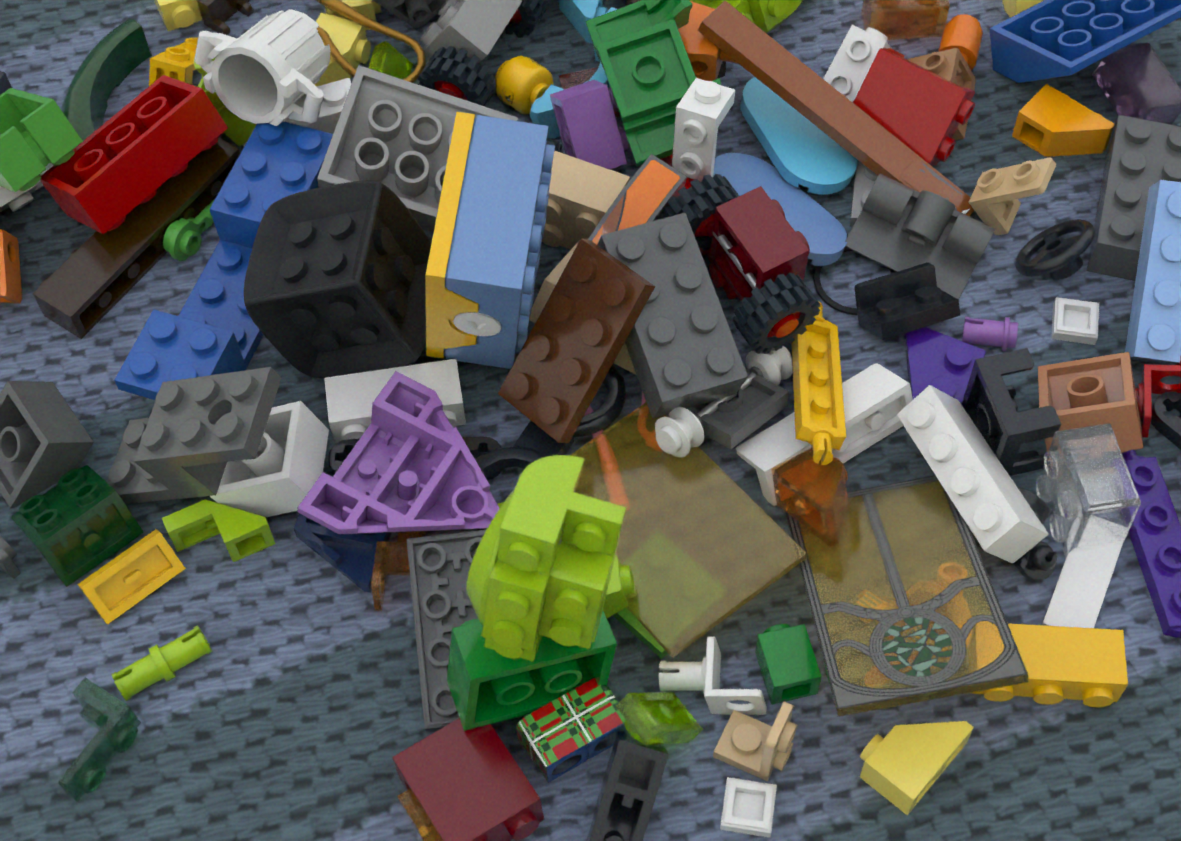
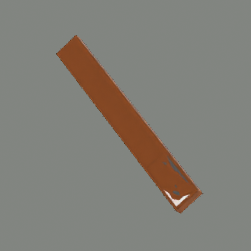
[698,1,974,216]

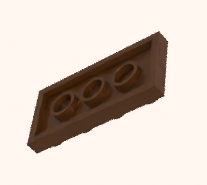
[498,239,656,443]

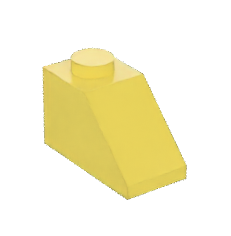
[860,721,974,816]

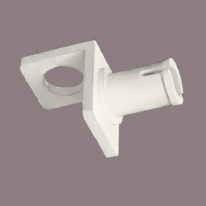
[659,636,767,715]

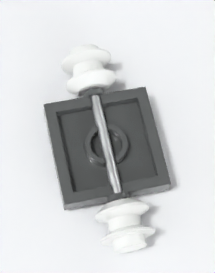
[655,346,793,458]

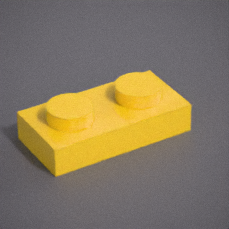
[77,529,186,625]

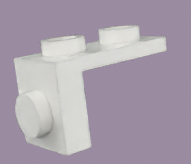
[823,25,891,103]
[672,78,735,182]

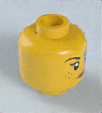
[495,55,554,115]

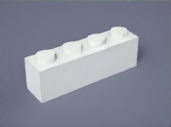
[897,385,1049,563]

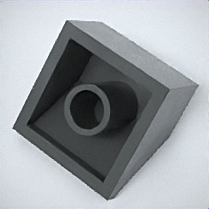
[0,381,94,508]

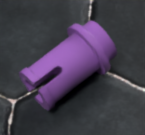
[962,316,1018,352]

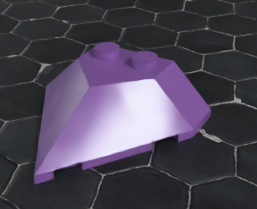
[297,371,500,534]

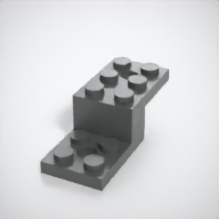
[107,367,282,504]

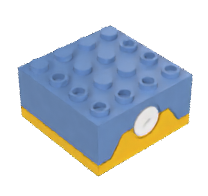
[426,112,555,369]

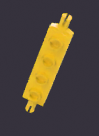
[791,301,846,465]

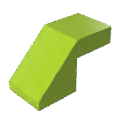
[162,499,276,562]

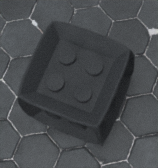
[243,180,431,379]

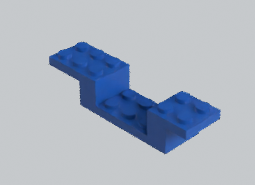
[114,121,333,400]

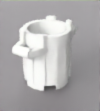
[194,9,330,126]

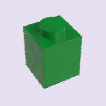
[755,624,822,705]

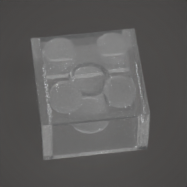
[1036,423,1141,557]

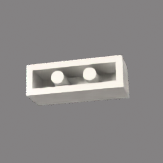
[324,359,466,444]

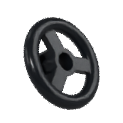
[1015,219,1095,280]

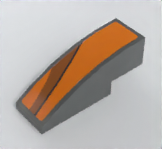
[588,154,687,245]

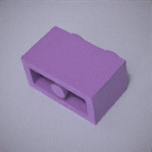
[550,79,628,169]

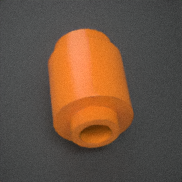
[938,14,983,70]

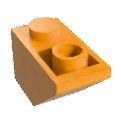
[1012,84,1115,157]

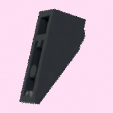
[587,732,669,841]

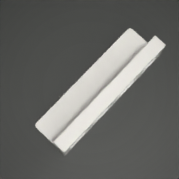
[736,363,913,506]

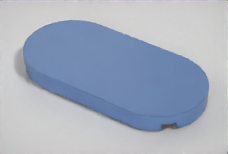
[713,153,847,266]

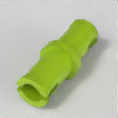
[111,625,213,701]

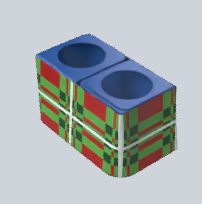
[516,678,629,783]

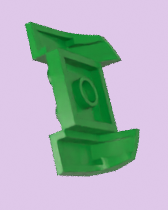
[586,0,721,167]

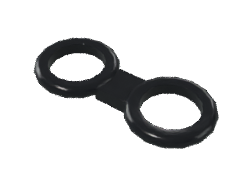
[475,364,627,530]

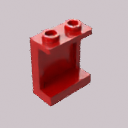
[853,48,975,166]

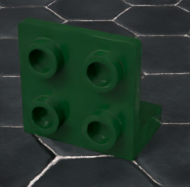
[11,465,143,587]

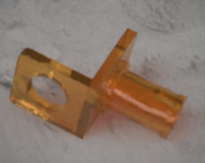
[371,531,426,611]

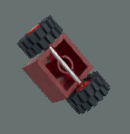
[661,174,820,354]

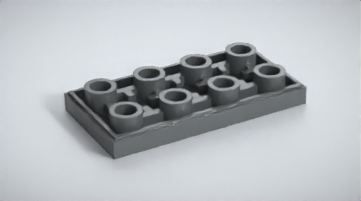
[407,530,522,731]

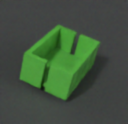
[0,88,83,192]

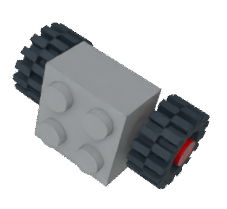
[416,0,549,107]

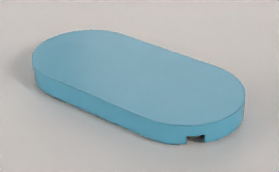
[740,77,858,195]

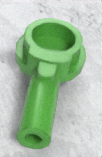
[163,199,215,261]

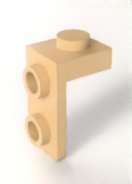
[968,157,1056,235]

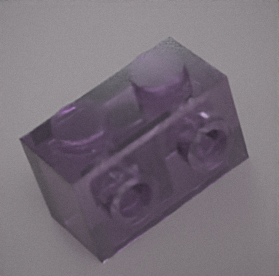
[1092,42,1181,125]

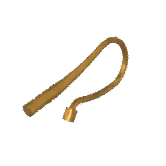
[316,0,426,83]

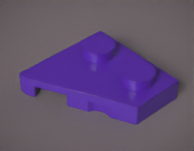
[904,327,986,405]

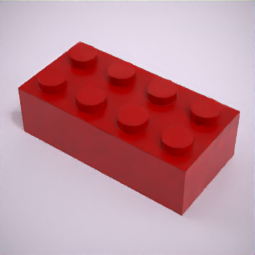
[40,75,228,234]

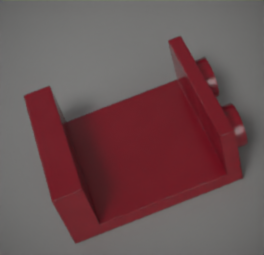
[392,718,545,841]

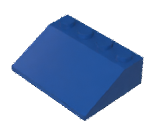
[989,0,1181,83]

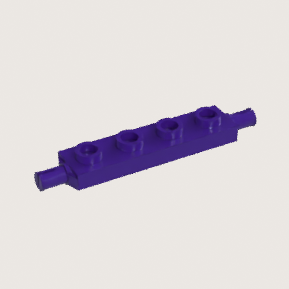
[1107,450,1181,638]

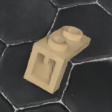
[713,701,798,782]

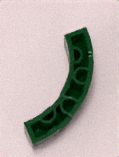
[61,19,152,141]

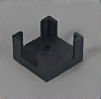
[962,348,1061,476]

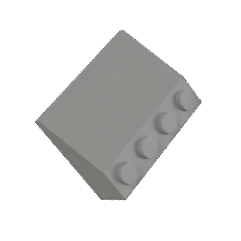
[317,65,518,232]

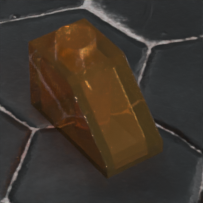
[771,447,848,547]

